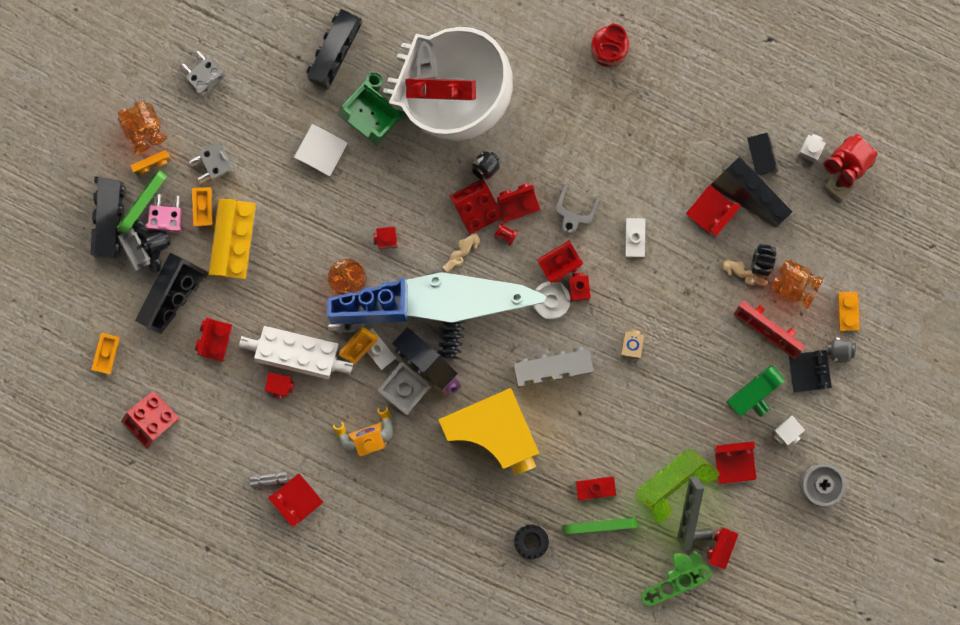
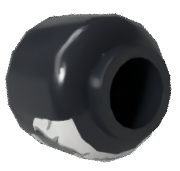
[472,151,500,180]

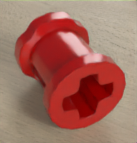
[494,222,518,246]

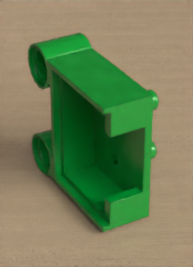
[338,72,407,146]
[726,365,785,417]

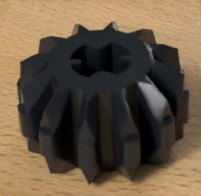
[751,244,777,276]

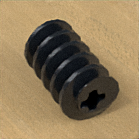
[437,321,466,360]

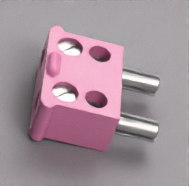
[146,194,182,233]

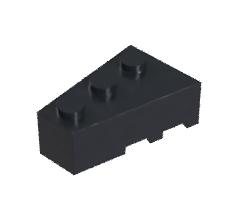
[392,327,458,390]

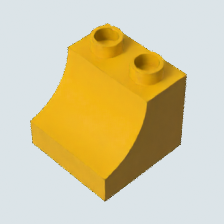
[438,388,539,476]

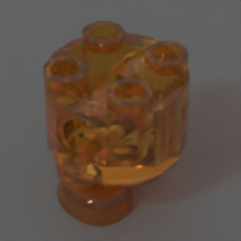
[117,100,167,154]
[328,259,367,295]
[771,259,824,310]

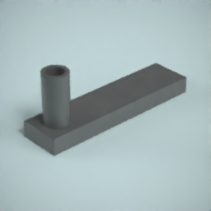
[677,477,713,551]

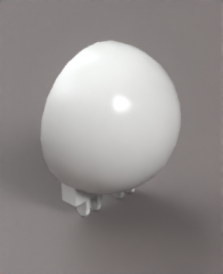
[383,27,513,141]

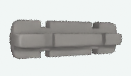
[250,472,288,487]

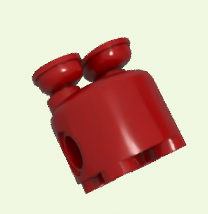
[590,23,629,67]
[823,134,878,188]

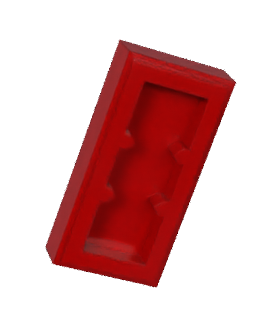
[576,476,616,500]

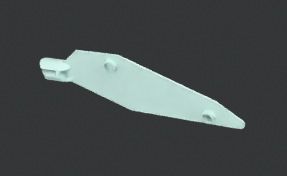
[406,272,546,323]

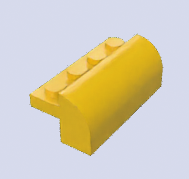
[208,199,256,280]

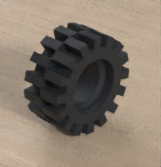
[514,524,549,559]

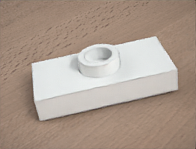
[625,218,645,257]
[367,328,396,370]

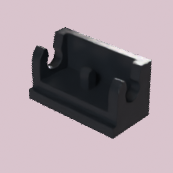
[747,132,778,175]

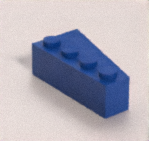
[327,278,408,324]

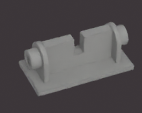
[118,229,150,271]

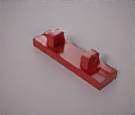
[405,78,476,100]
[733,301,805,360]

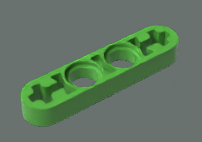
[117,169,167,234]
[562,518,638,535]
[641,564,712,606]

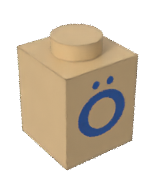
[621,329,644,359]

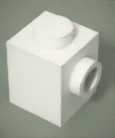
[798,134,826,163]
[773,416,805,446]

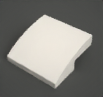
[294,124,348,176]

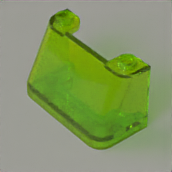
[636,449,720,524]

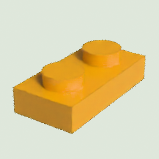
[130,150,171,176]
[192,187,213,227]
[838,292,859,331]
[339,326,378,365]
[91,333,120,375]

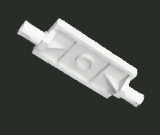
[239,326,353,380]

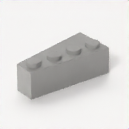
[513,346,594,388]

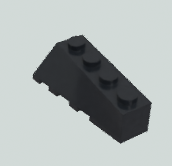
[306,9,363,89]
[711,156,793,227]
[90,176,126,259]
[135,253,209,334]

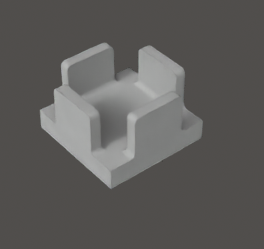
[377,361,431,415]

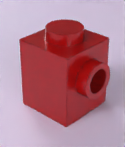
[373,226,398,250]
[569,272,591,302]
[264,372,295,399]

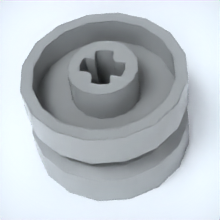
[800,464,846,506]

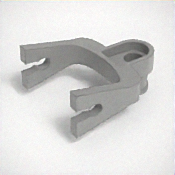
[556,184,601,234]

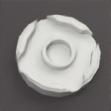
[533,281,571,320]

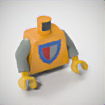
[333,406,393,457]

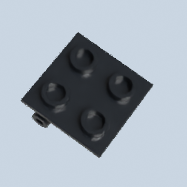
[789,350,832,393]

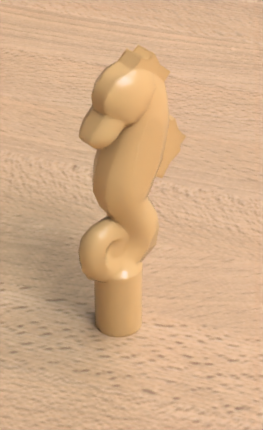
[442,233,480,273]
[722,259,768,288]

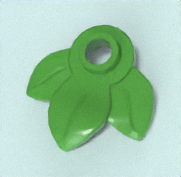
[667,551,703,584]

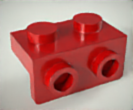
[536,240,584,283]
[706,527,738,569]

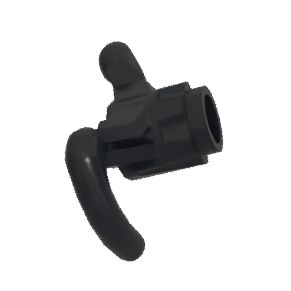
[132,219,171,273]

